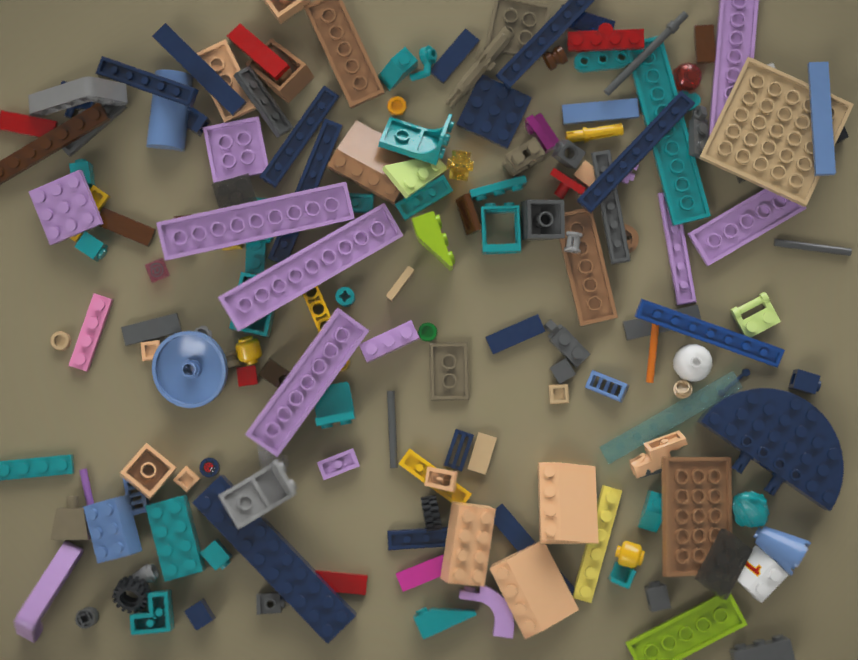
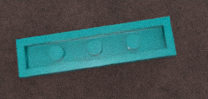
[0,454,74,481]

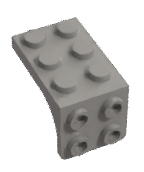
[218,460,297,530]

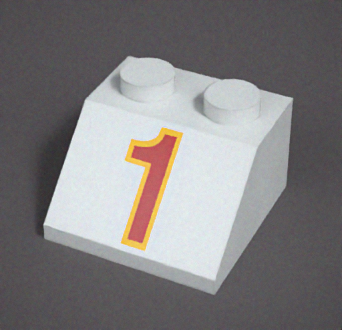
[730,545,789,603]

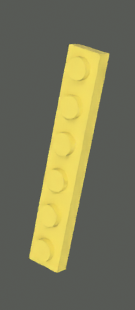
[573,485,622,603]

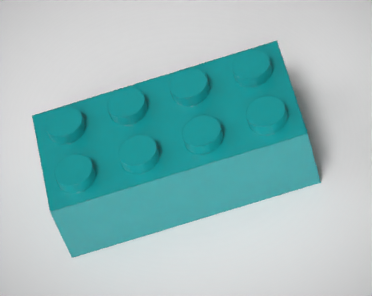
[145,494,206,582]

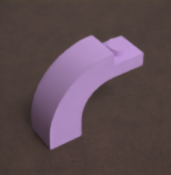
[459,585,514,639]

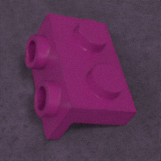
[524,113,559,155]

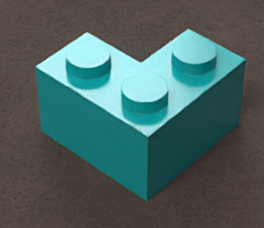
[130,589,175,635]

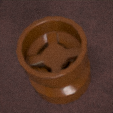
[542,45,568,71]

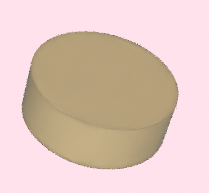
[50,331,71,351]

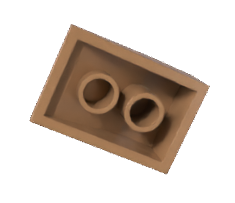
[245,38,314,104]

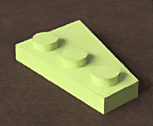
[382,158,448,198]

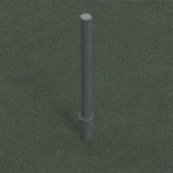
[604,11,689,96]

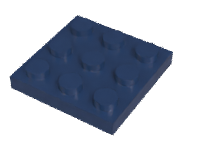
[456,75,532,149]

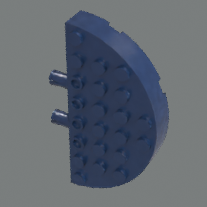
[697,388,844,511]

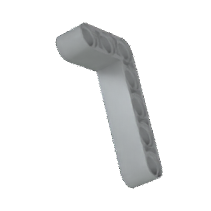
[28,77,128,116]

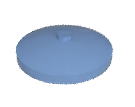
[152,331,228,408]

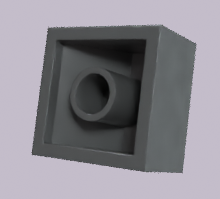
[521,200,565,240]

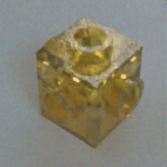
[446,150,474,181]

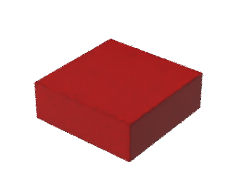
[236,365,258,387]

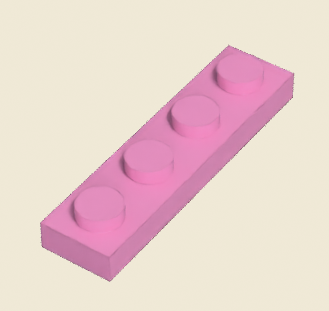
[68,293,113,372]

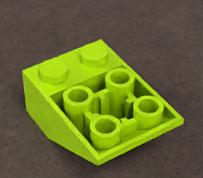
[412,211,455,271]

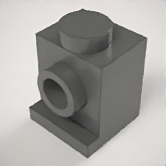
[256,592,286,615]

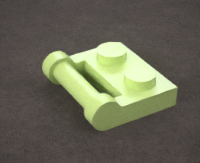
[730,292,781,337]

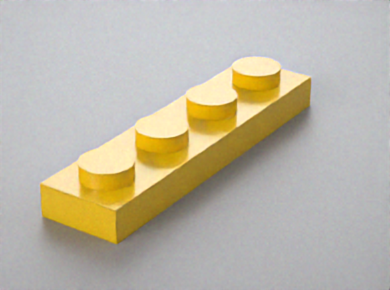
[398,448,472,503]

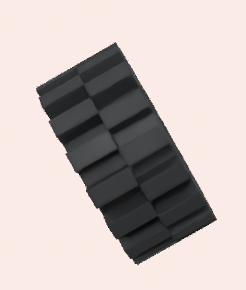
[421,494,443,532]
[112,575,151,614]

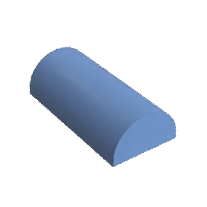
[146,69,193,151]

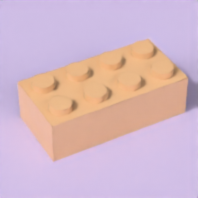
[440,501,496,587]

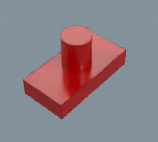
[550,167,586,199]

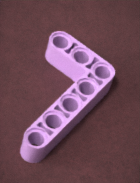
[14,540,84,643]

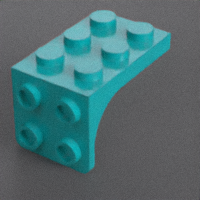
[378,114,454,165]

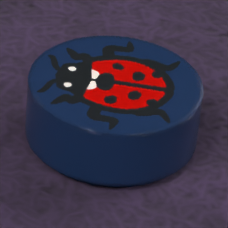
[199,458,220,477]

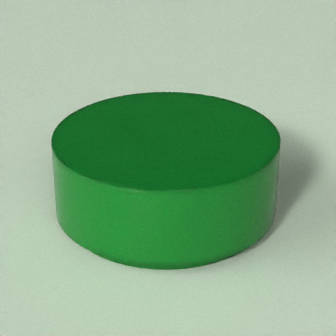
[418,322,437,342]

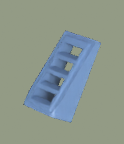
[585,370,629,403]
[123,479,150,516]

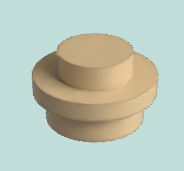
[673,380,693,399]

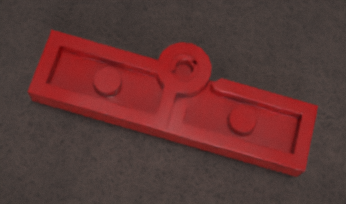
[568,23,644,52]

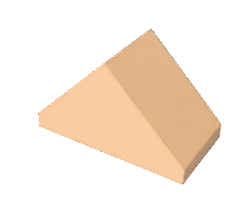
[424,466,458,492]

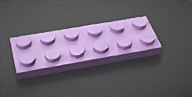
[688,189,807,266]

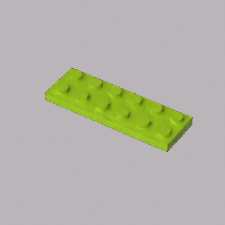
[625,589,748,660]

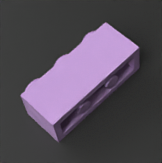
[359,320,420,363]

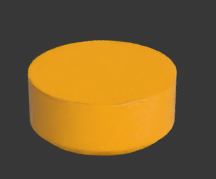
[388,96,407,116]

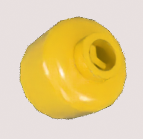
[235,335,263,365]
[615,541,645,569]

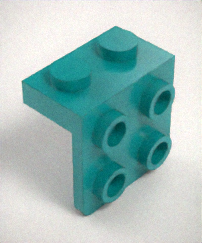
[314,382,356,429]

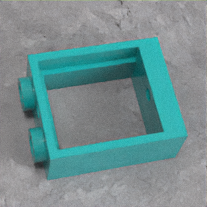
[480,202,521,255]

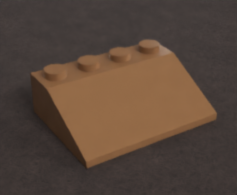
[327,120,415,206]

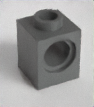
[551,140,586,169]
[644,581,671,612]

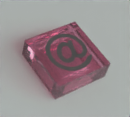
[145,258,170,283]

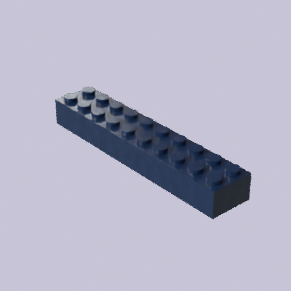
[192,475,357,644]

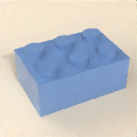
[83,494,142,563]

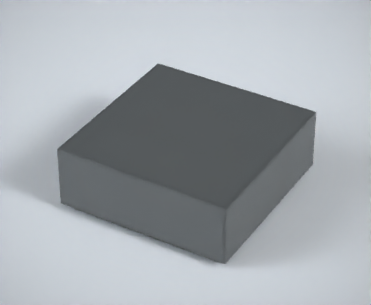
[550,358,576,384]

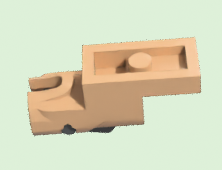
[629,430,688,478]

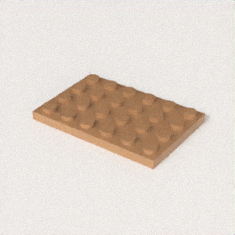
[662,457,733,577]

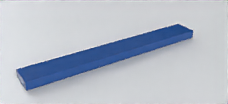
[635,298,785,368]

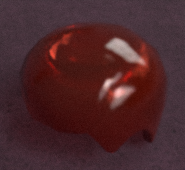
[672,63,702,92]

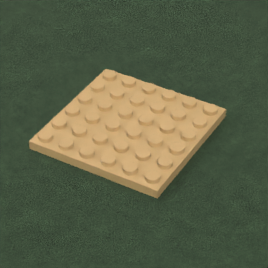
[699,57,854,207]

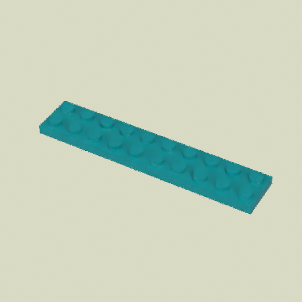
[626,36,711,226]

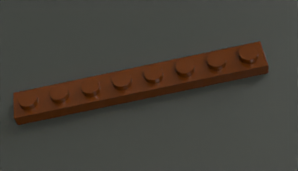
[0,103,110,185]

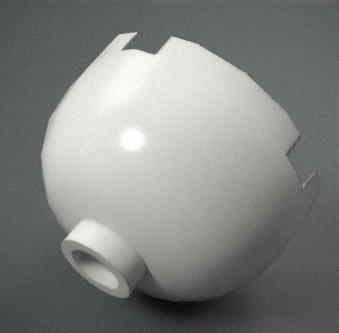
[673,344,713,382]

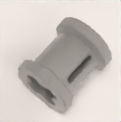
[563,231,583,254]

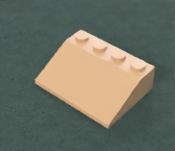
[537,462,598,544]
[490,542,579,639]

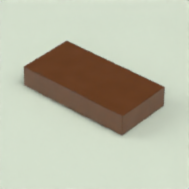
[694,24,716,64]
[455,193,481,235]

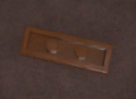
[99,207,156,247]

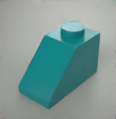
[378,47,418,91]
[638,490,662,533]

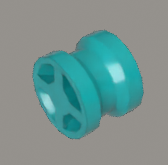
[335,287,355,307]

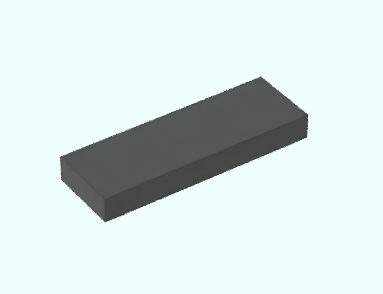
[121,313,182,346]

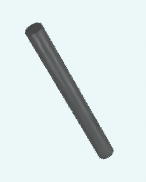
[774,239,852,256]
[387,391,398,468]

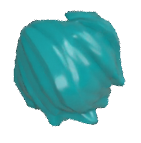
[732,491,770,528]

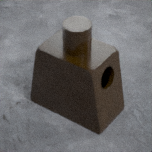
[259,358,290,388]

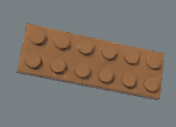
[304,0,385,109]
[559,208,618,327]

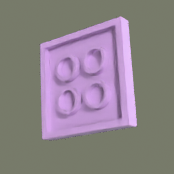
[203,116,269,184]
[29,170,104,245]

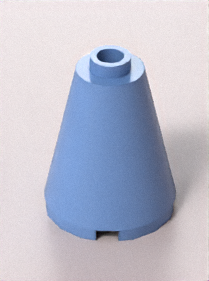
[753,526,811,576]

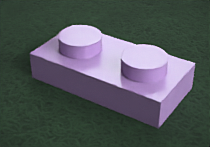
[317,448,360,480]

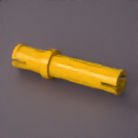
[565,123,624,143]

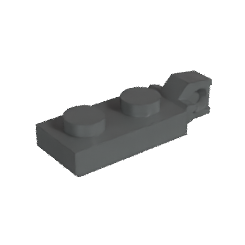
[689,105,708,158]
[543,319,590,368]

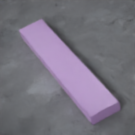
[658,192,697,306]

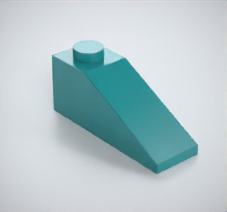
[414,607,477,640]

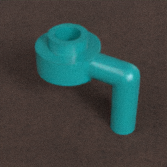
[410,46,437,81]

